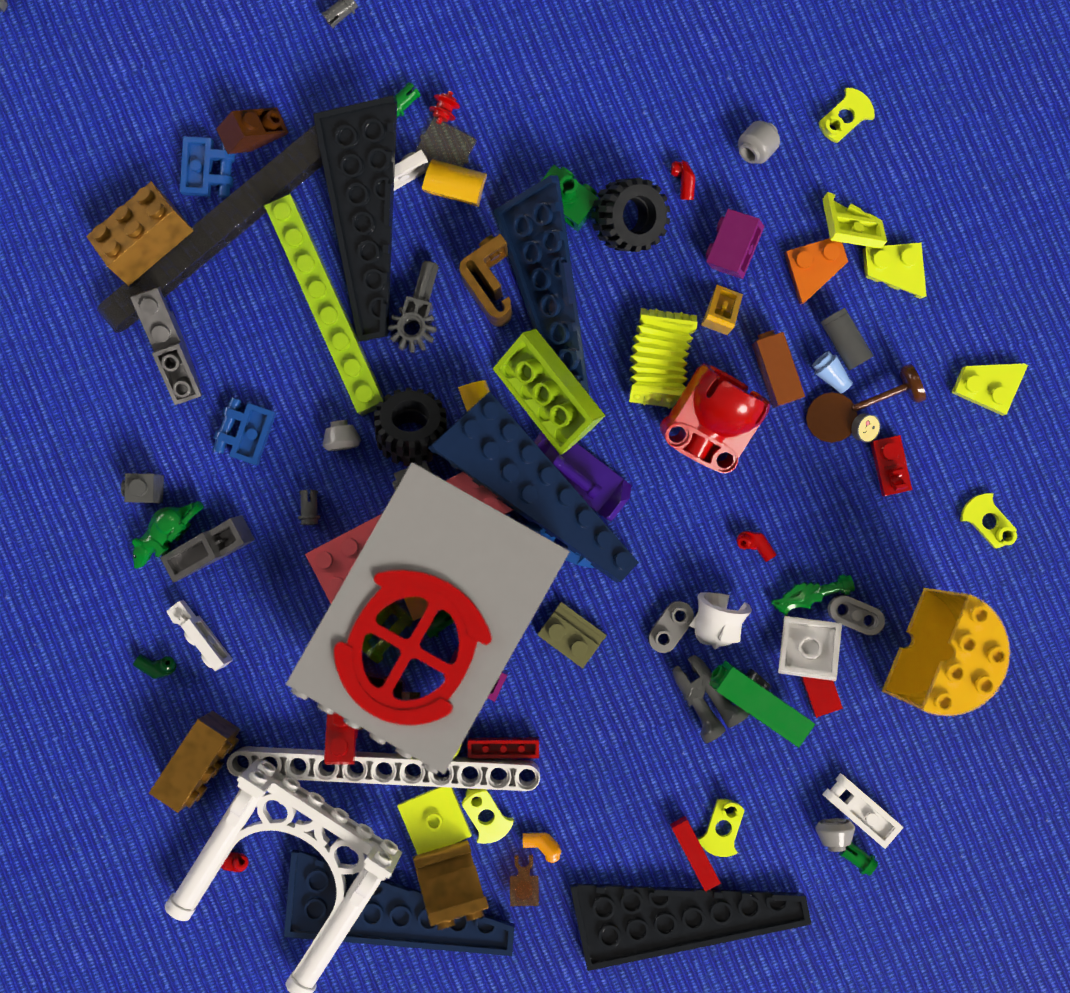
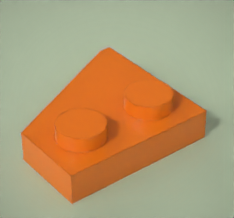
[784,238,848,304]

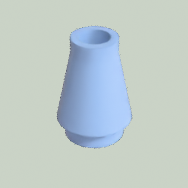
[812,351,853,394]

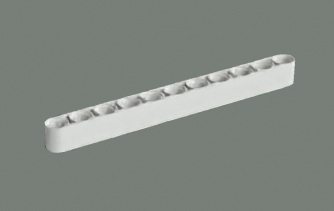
[227,746,540,791]

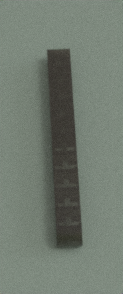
[97,125,323,333]

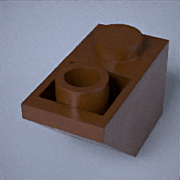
[216,107,289,154]

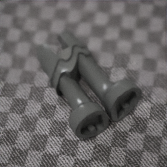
[672,655,750,744]

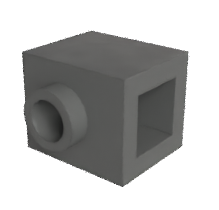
[121,473,164,503]

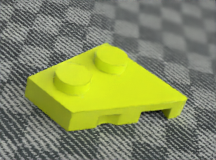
[863,243,926,298]

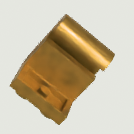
[459,234,512,327]
[412,840,489,930]

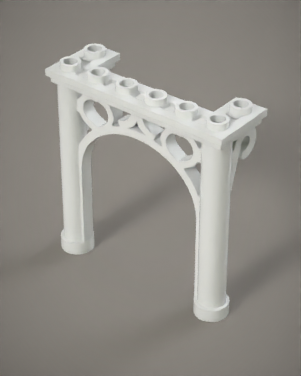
[164,759,402,993]

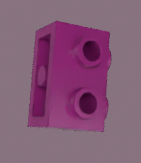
[706,209,764,279]

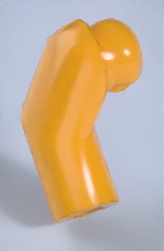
[523,833,561,863]

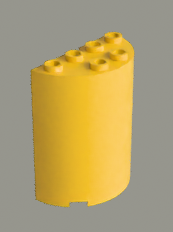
[882,588,1010,715]

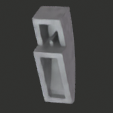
[160,515,255,583]

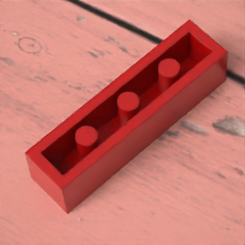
[468,737,539,758]
[670,816,721,892]

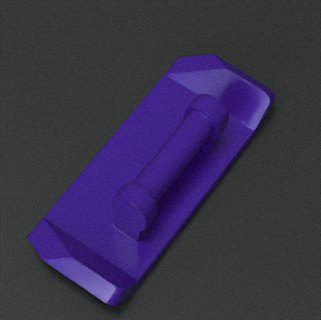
[534,432,632,521]

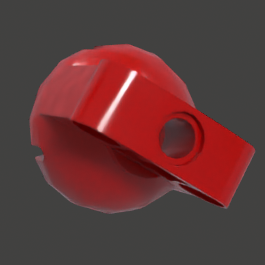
[660,363,770,473]

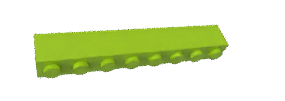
[264,194,384,416]

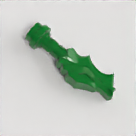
[771,574,855,616]

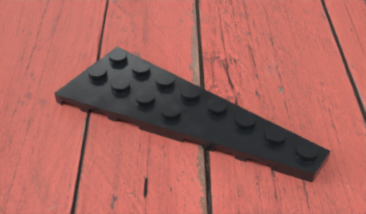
[313,95,397,342]
[570,883,812,971]

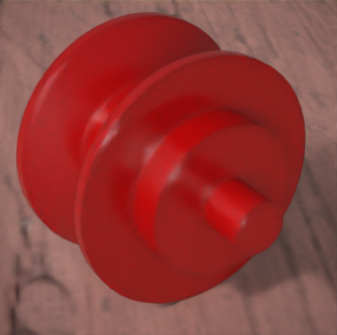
[429,91,460,125]

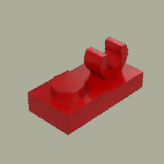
[870,435,912,496]

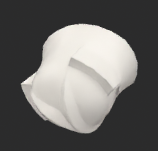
[689,592,752,650]

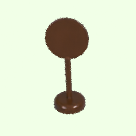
[806,364,926,443]

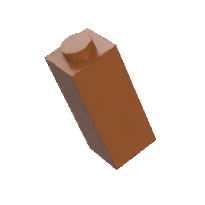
[752,330,805,408]

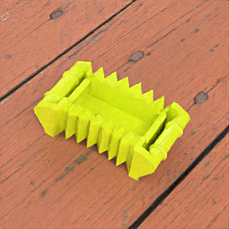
[629,308,698,409]

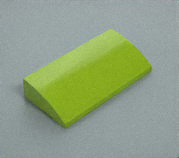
[493,329,606,455]

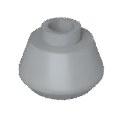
[322,420,361,451]
[815,818,855,852]

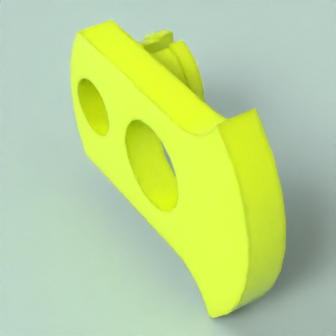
[818,88,874,143]
[960,493,1017,548]
[461,788,514,844]
[697,799,745,857]

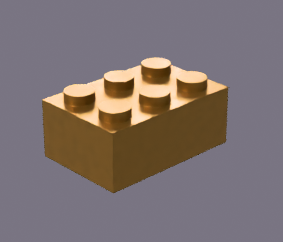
[86,181,194,286]
[149,711,241,813]

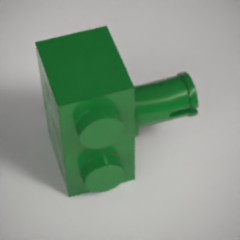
[541,164,599,232]

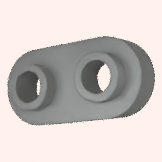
[828,595,885,635]
[648,601,694,653]

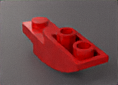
[324,712,358,765]

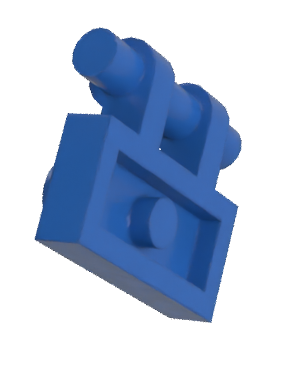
[180,136,235,198]
[213,397,276,466]

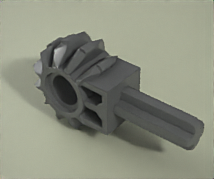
[388,261,439,353]

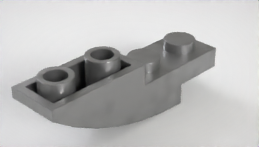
[130,286,202,405]

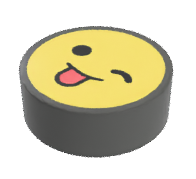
[851,413,880,443]

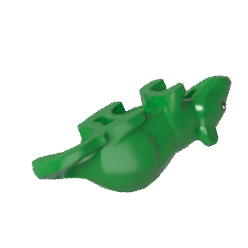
[132,501,204,569]

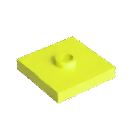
[397,787,472,855]

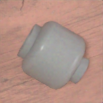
[738,121,780,164]

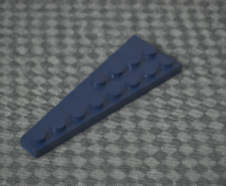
[493,175,590,395]
[428,392,639,583]
[284,849,515,956]

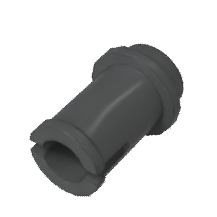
[321,0,358,29]
[298,490,321,525]

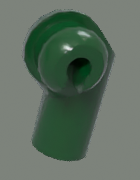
[133,654,177,679]

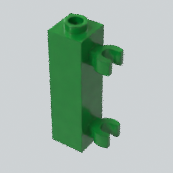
[709,660,816,748]

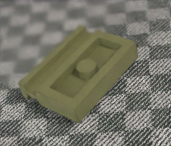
[537,601,607,669]

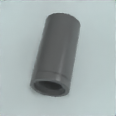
[820,308,874,370]

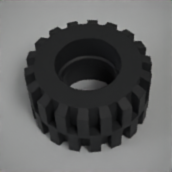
[591,178,670,252]
[374,388,447,466]

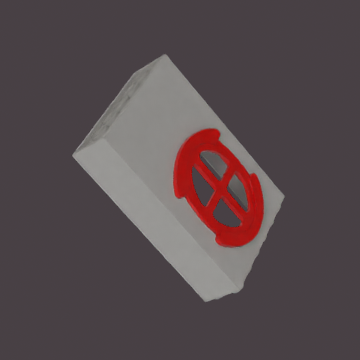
[286,463,570,774]

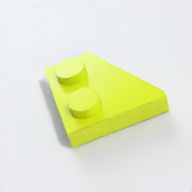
[822,192,887,249]
[951,364,1028,416]

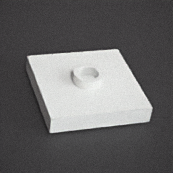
[778,616,842,681]

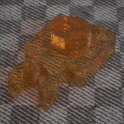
[509,855,539,906]

